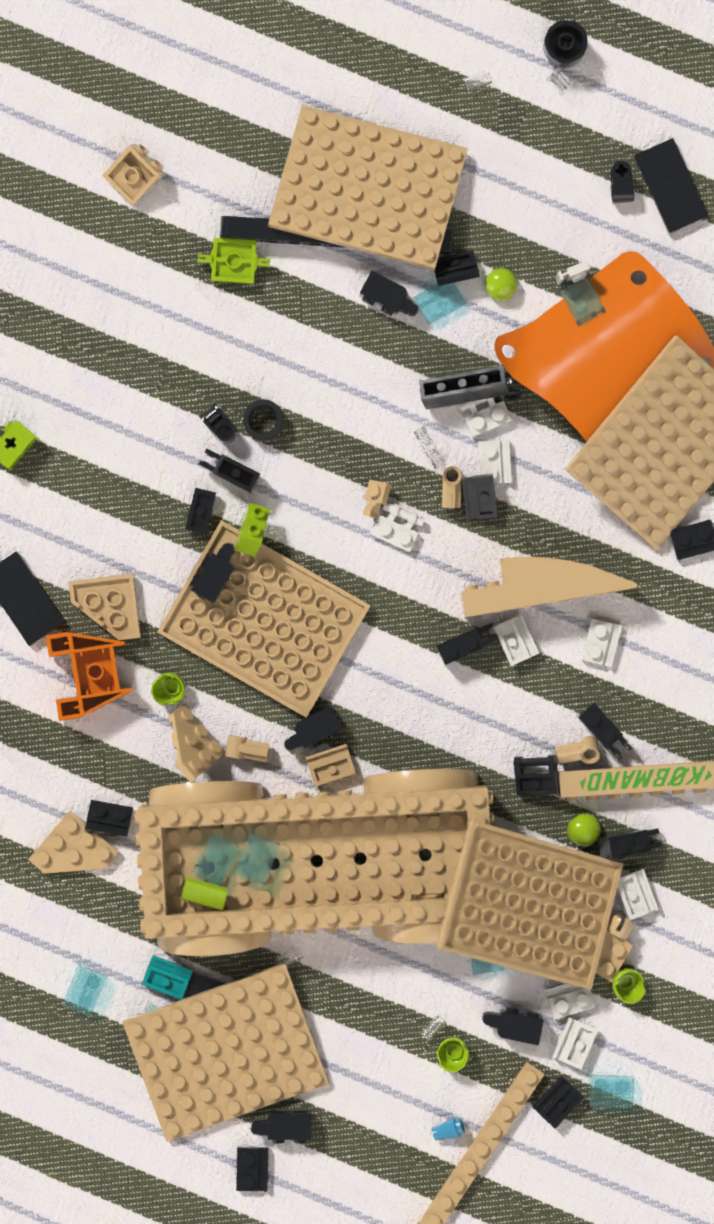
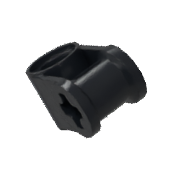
[610,161,634,204]
[199,402,237,444]

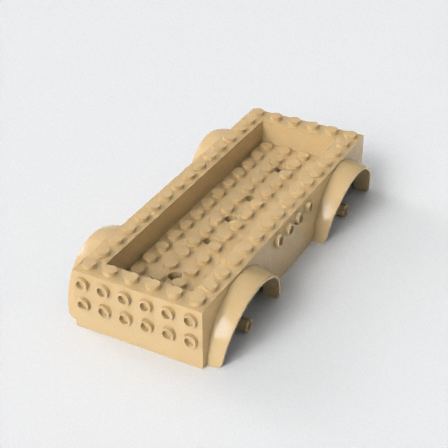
[134,769,494,956]

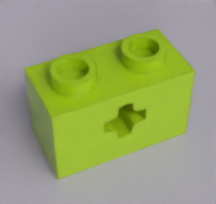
[0,420,38,470]
[235,503,270,557]

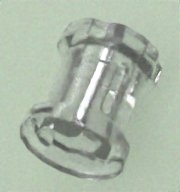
[546,66,575,95]

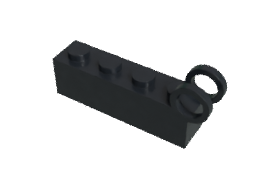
[419,365,522,410]

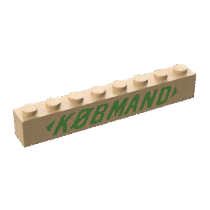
[558,761,714,801]

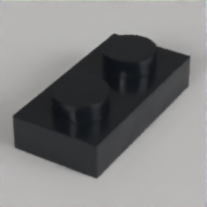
[185,488,216,535]

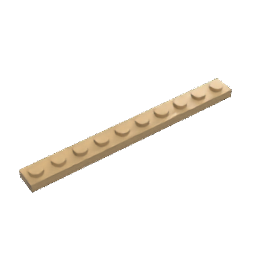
[417,1061,545,1224]

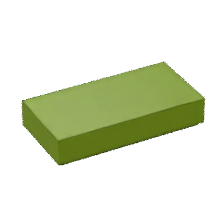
[181,877,229,910]

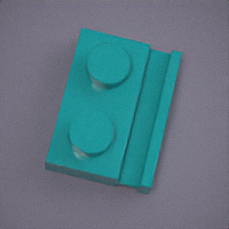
[141,955,193,1000]

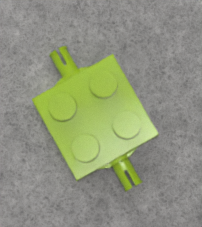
[197,238,271,284]

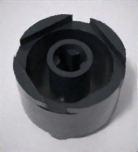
[543,20,588,69]

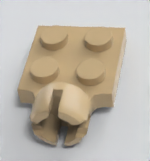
[596,913,633,982]

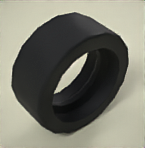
[243,399,284,441]

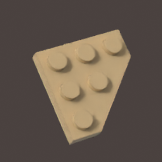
[68,574,141,640]
[169,704,225,783]
[28,810,119,874]

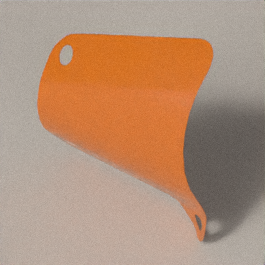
[494,251,714,442]

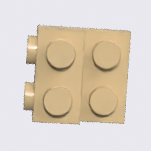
[102,143,165,206]

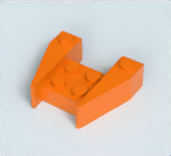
[46,632,133,721]

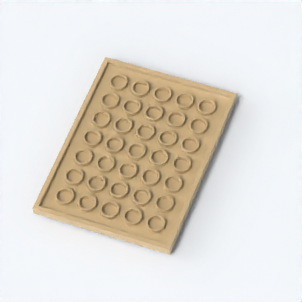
[268,105,468,270]
[564,335,714,550]
[157,520,370,718]
[436,820,623,990]
[122,963,329,1142]

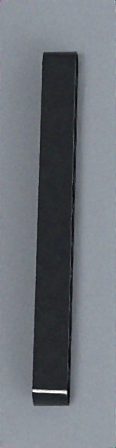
[219,216,454,254]

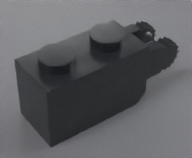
[359,270,419,317]
[198,448,261,494]
[190,543,235,604]
[436,622,499,665]
[577,703,633,761]
[284,705,343,751]
[598,828,662,859]
[482,1007,544,1046]
[250,1111,311,1144]

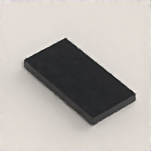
[633,138,708,234]
[0,551,65,646]

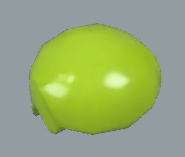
[485,267,517,302]
[151,672,186,706]
[567,813,601,847]
[612,968,646,1004]
[436,1037,469,1072]

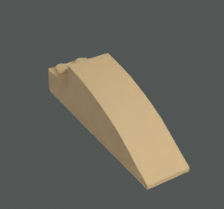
[460,557,637,618]

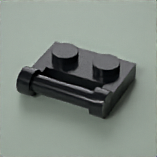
[513,755,560,796]

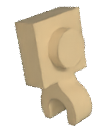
[363,480,391,519]

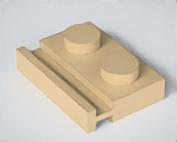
[305,744,356,787]

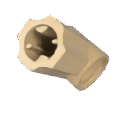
[442,466,462,508]
[225,735,269,762]
[556,736,600,765]

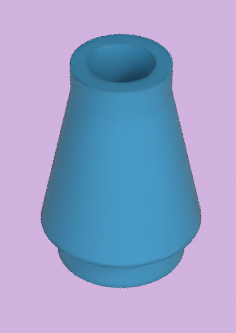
[432,1117,465,1141]

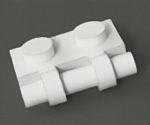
[458,397,512,438]
[371,502,425,553]

